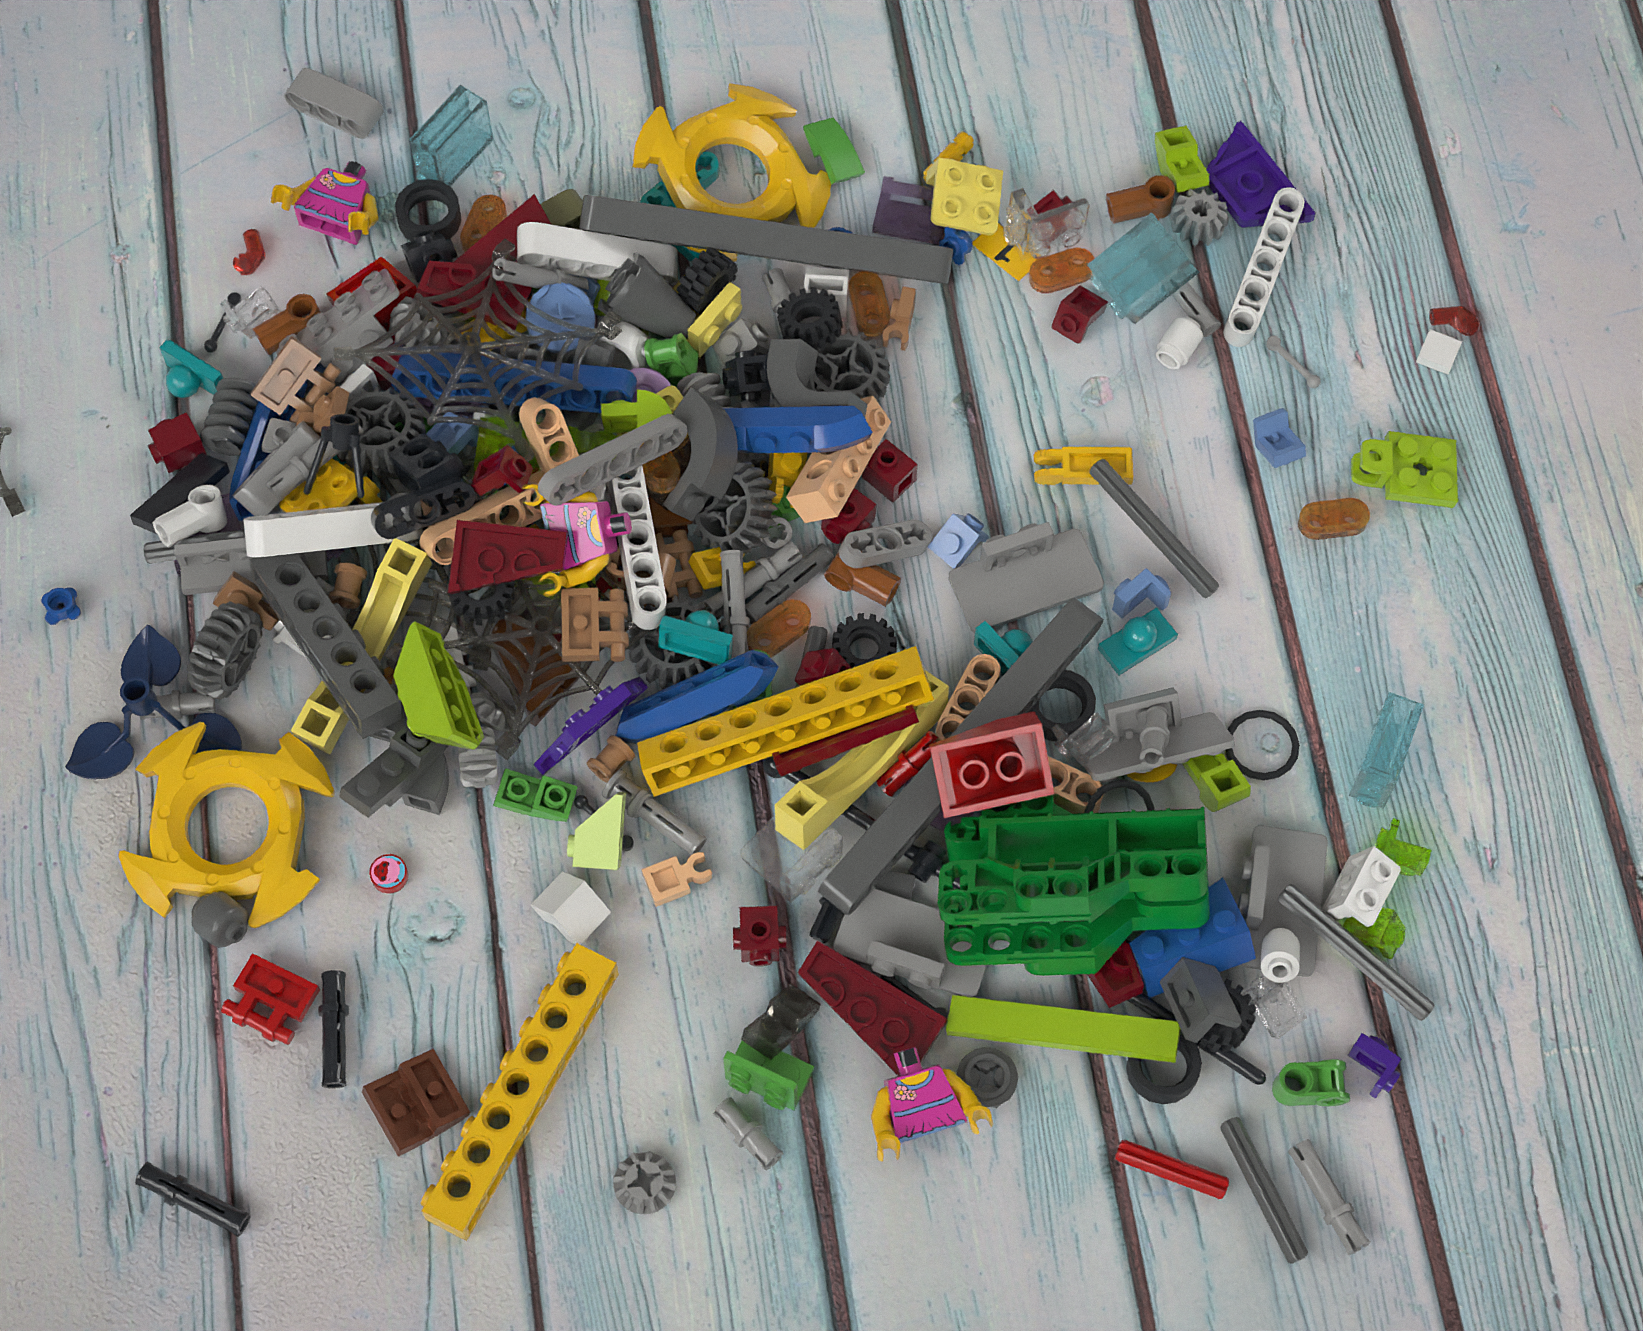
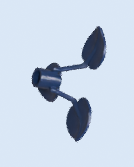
[65,625,242,780]

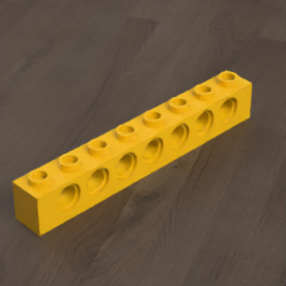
[637,646,934,797]
[421,943,619,1241]

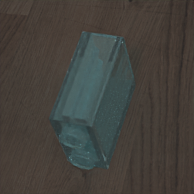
[409,85,493,187]
[1087,213,1200,324]
[1349,692,1424,809]

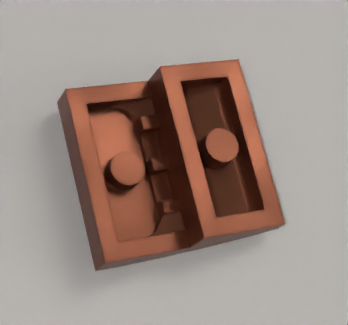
[362,1049,470,1157]

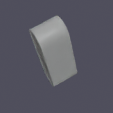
[284,68,384,139]
[233,421,321,516]

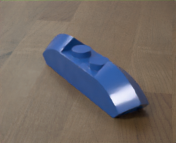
[229,379,308,521]
[723,406,873,453]
[615,650,779,744]

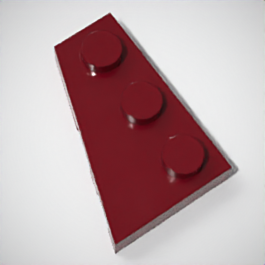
[416,261,533,333]
[448,520,568,594]

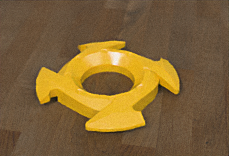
[632,83,831,262]
[118,722,335,929]

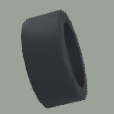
[395,179,462,241]
[1028,670,1096,743]
[1126,1030,1202,1105]

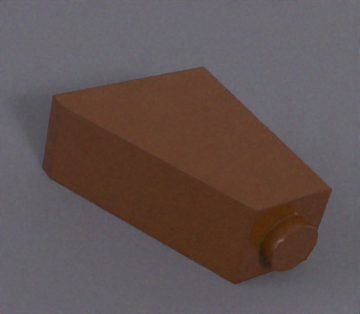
[490,611,583,727]

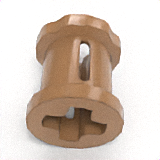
[328,563,368,609]
[586,735,635,783]

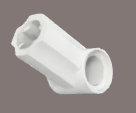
[153,485,227,548]

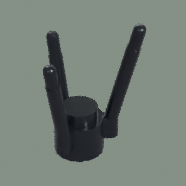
[303,414,364,498]

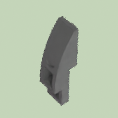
[339,725,449,818]

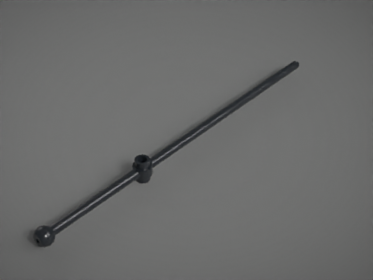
[763,756,1266,1085]

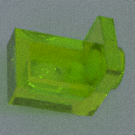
[1375,818,1432,876]
[1343,907,1406,959]

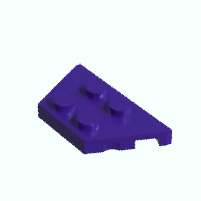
[1206,120,1316,228]
[533,676,649,775]

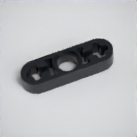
[371,476,475,539]

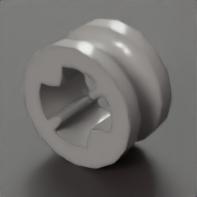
[761,515,792,549]

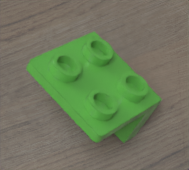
[723,1034,814,1111]

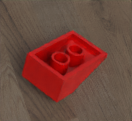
[929,711,1055,818]

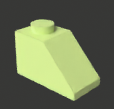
[567,792,626,870]

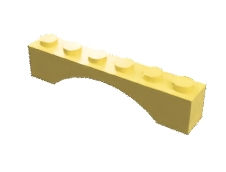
[291,538,432,755]
[775,670,949,850]

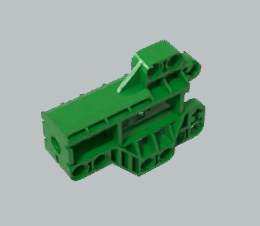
[938,795,1210,976]

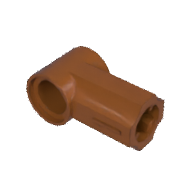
[1106,175,1175,224]
[253,294,321,355]
[824,551,901,607]

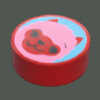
[369,854,408,894]

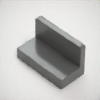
[1160,957,1242,1043]

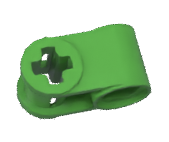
[644,333,699,387]
[1272,1059,1350,1106]

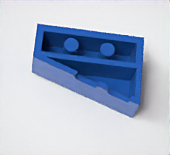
[1129,877,1256,998]

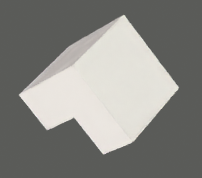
[804,267,849,317]
[531,871,611,945]

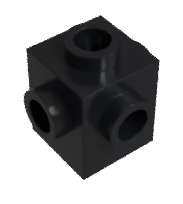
[401,230,458,283]
[722,350,771,402]

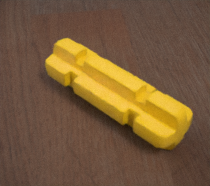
[923,132,974,186]

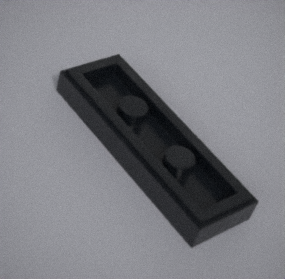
[130,452,230,534]

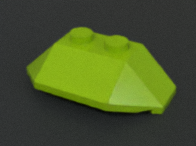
[393,622,484,750]

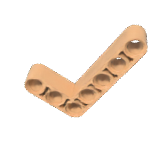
[419,397,586,565]
[935,654,1103,814]

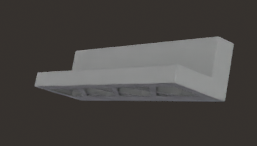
[174,538,329,595]

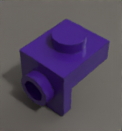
[1347,1033,1402,1099]

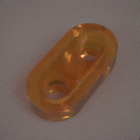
[460,195,507,252]
[1029,247,1095,294]
[849,271,890,337]
[639,443,681,493]
[1298,498,1370,540]
[747,599,811,658]

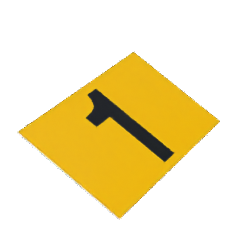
[972,223,1043,282]

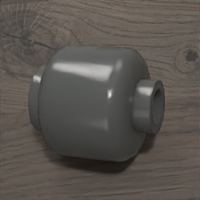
[191,891,248,948]

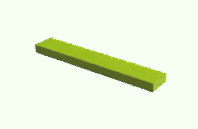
[946,995,1180,1063]

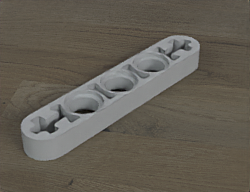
[538,414,687,506]

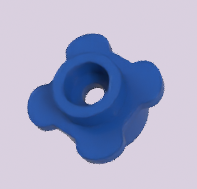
[939,227,973,265]
[41,587,81,625]

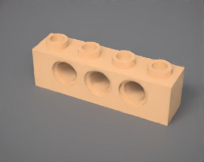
[786,396,891,523]

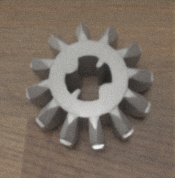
[1170,188,1229,247]
[388,296,449,352]
[458,727,498,788]

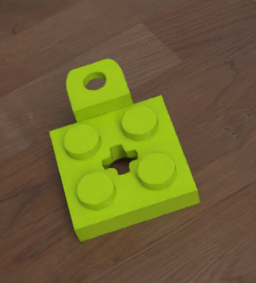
[1351,431,1458,508]

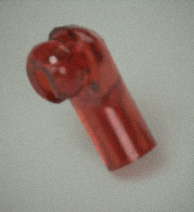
[233,229,266,275]
[1429,306,1480,336]

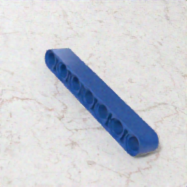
[391,350,637,413]

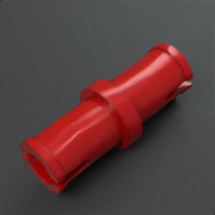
[876,731,941,797]

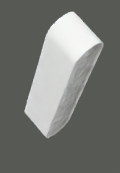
[1223,187,1305,347]
[517,222,678,287]
[609,459,666,630]
[243,501,423,557]

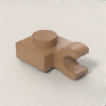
[882,286,916,351]
[295,386,350,437]
[213,571,279,631]

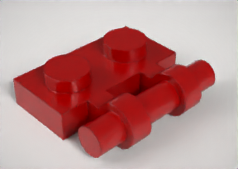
[221,953,320,1045]

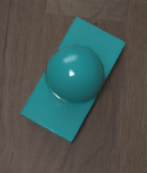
[160,339,224,398]
[1098,607,1178,676]
[658,610,733,664]
[973,621,1033,675]

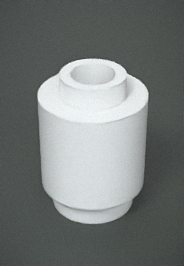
[1156,317,1203,369]
[1261,928,1300,983]

